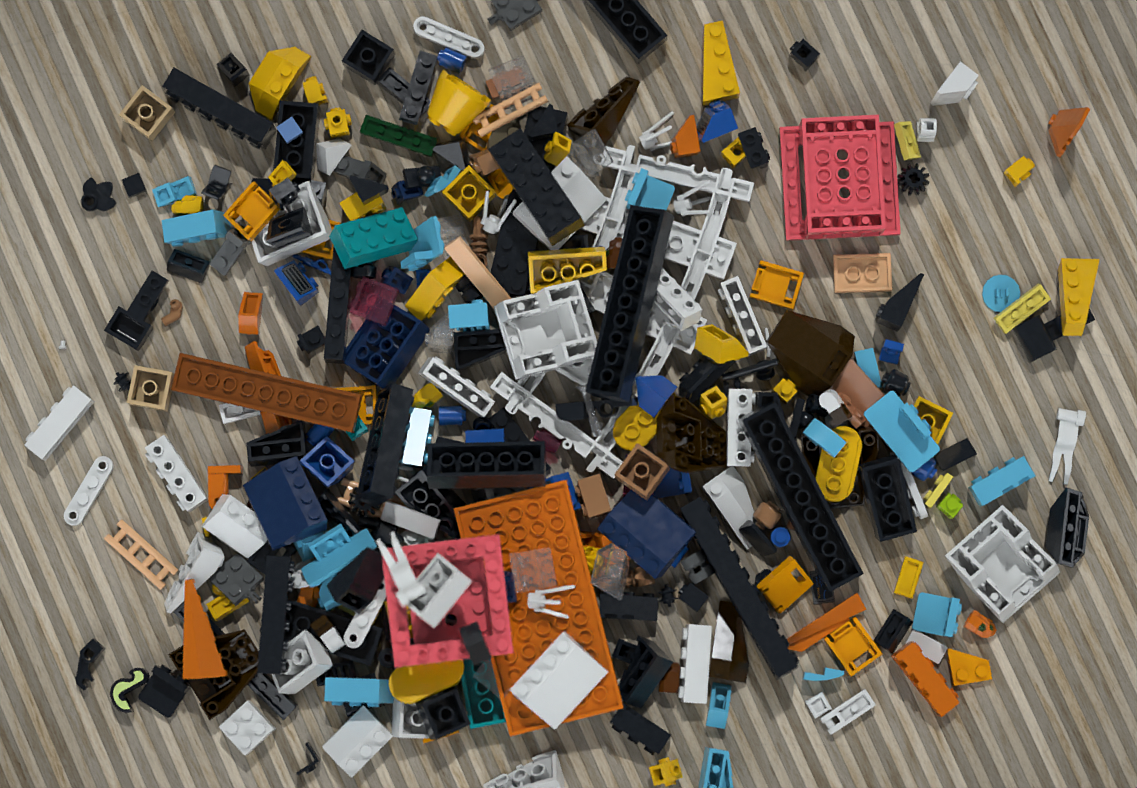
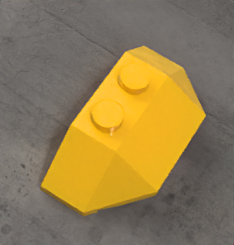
[248,47,311,120]

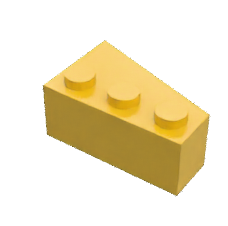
[405,256,465,321]

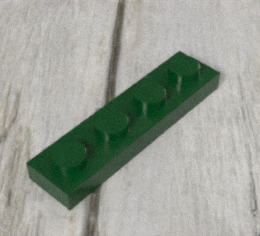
[360,115,438,158]

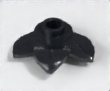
[81,177,117,211]

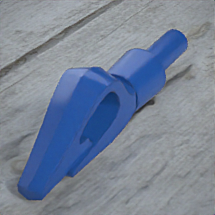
[292,254,331,275]

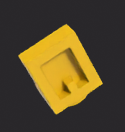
[268,160,297,186]

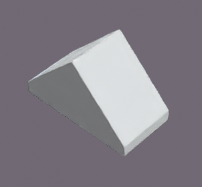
[316,138,351,176]

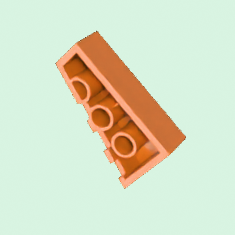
[891,641,960,717]

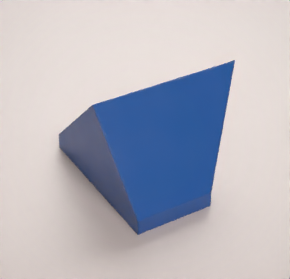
[635,375,677,418]

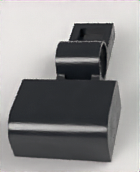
[104,270,169,351]
[1013,308,1095,363]
[555,397,638,421]

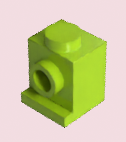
[936,492,963,519]

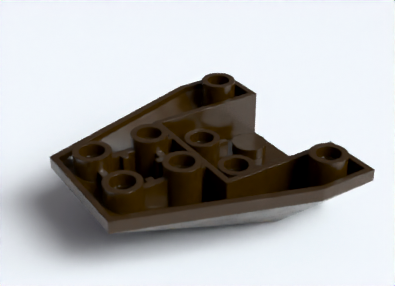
[766,310,855,397]
[657,394,727,473]
[801,426,879,508]
[168,629,259,720]

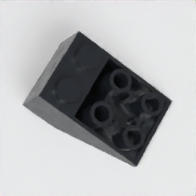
[326,546,384,614]

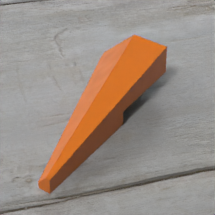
[183,579,228,679]

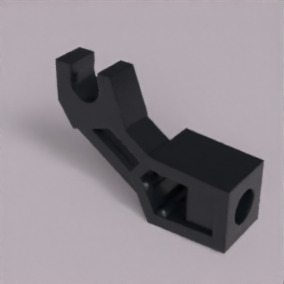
[75,638,105,691]

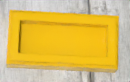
[893,556,924,599]

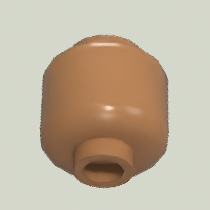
[753,501,782,530]

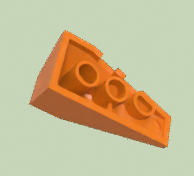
[1048,107,1090,157]

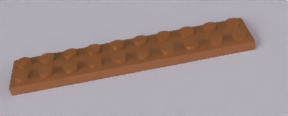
[171,353,363,433]

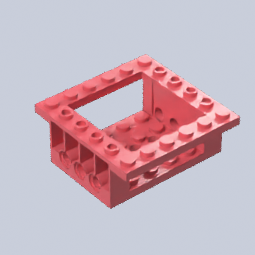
[779,115,901,241]
[382,535,513,667]

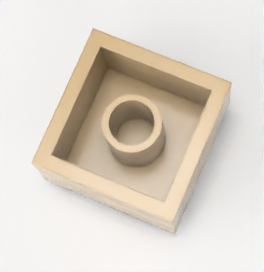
[119,85,175,142]
[127,365,174,412]

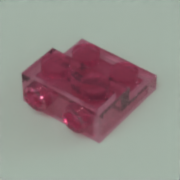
[349,277,400,326]

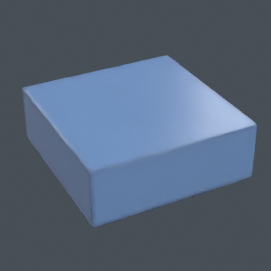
[276,117,303,144]

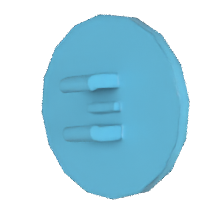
[982,275,1020,312]

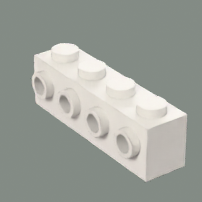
[654,267,702,331]
[718,276,767,356]
[418,356,495,417]
[25,385,95,461]
[726,389,756,466]
[145,435,208,512]
[678,624,712,704]

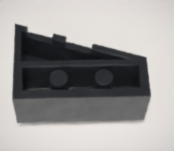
[599,591,658,621]

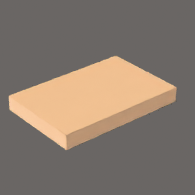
[833,253,892,293]

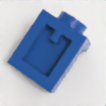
[879,339,904,365]

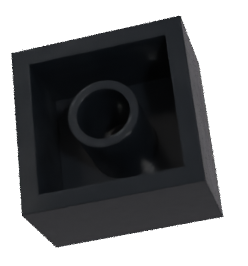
[342,30,395,85]
[415,687,471,740]

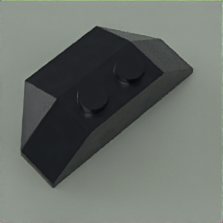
[679,357,736,404]
[1045,488,1089,568]

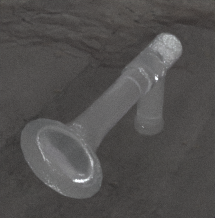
[574,384,603,437]

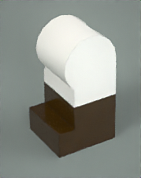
[819,389,852,429]
[310,615,345,653]

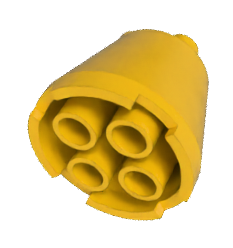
[427,70,491,136]

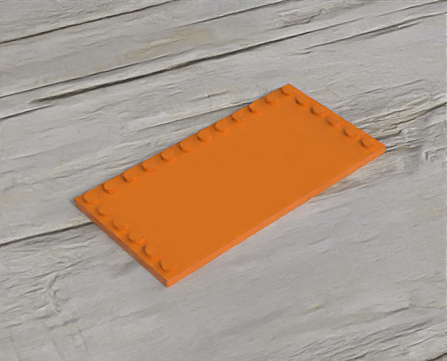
[454,480,624,736]

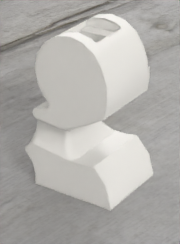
[916,118,937,142]

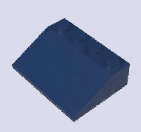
[345,297,431,389]
[243,456,327,550]
[597,490,696,579]

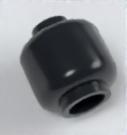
[881,369,911,397]

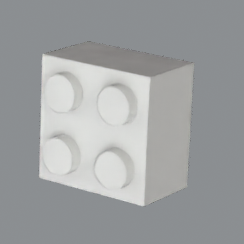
[219,700,276,756]

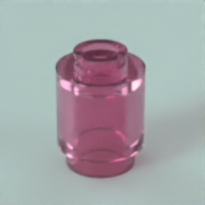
[532,428,562,454]

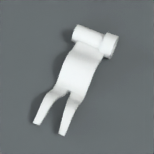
[1049,408,1086,485]
[376,532,427,607]

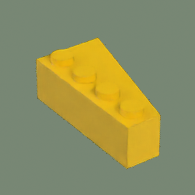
[702,20,740,106]
[527,247,607,294]
[1058,258,1100,336]

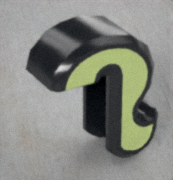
[110,668,150,713]

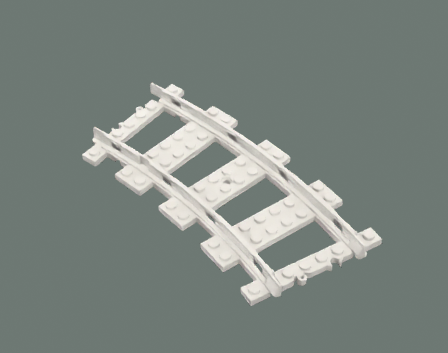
[490,145,754,479]

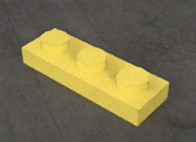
[993,284,1051,334]

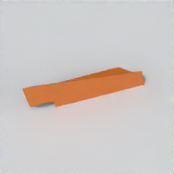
[245,341,292,434]
[787,593,866,652]

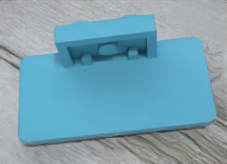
[400,216,444,271]
[864,391,940,472]
[301,524,377,587]

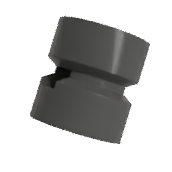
[680,549,715,585]

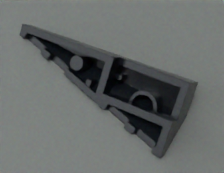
[318,488,381,554]

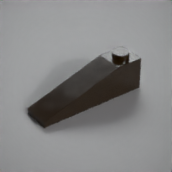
[567,77,640,148]
[709,600,749,683]

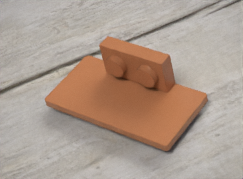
[829,358,885,435]

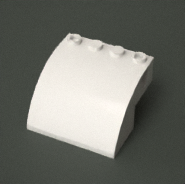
[493,280,597,380]
[945,505,1060,623]

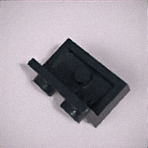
[738,127,770,169]

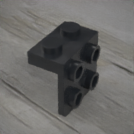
[138,664,191,718]

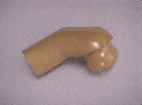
[161,299,183,326]

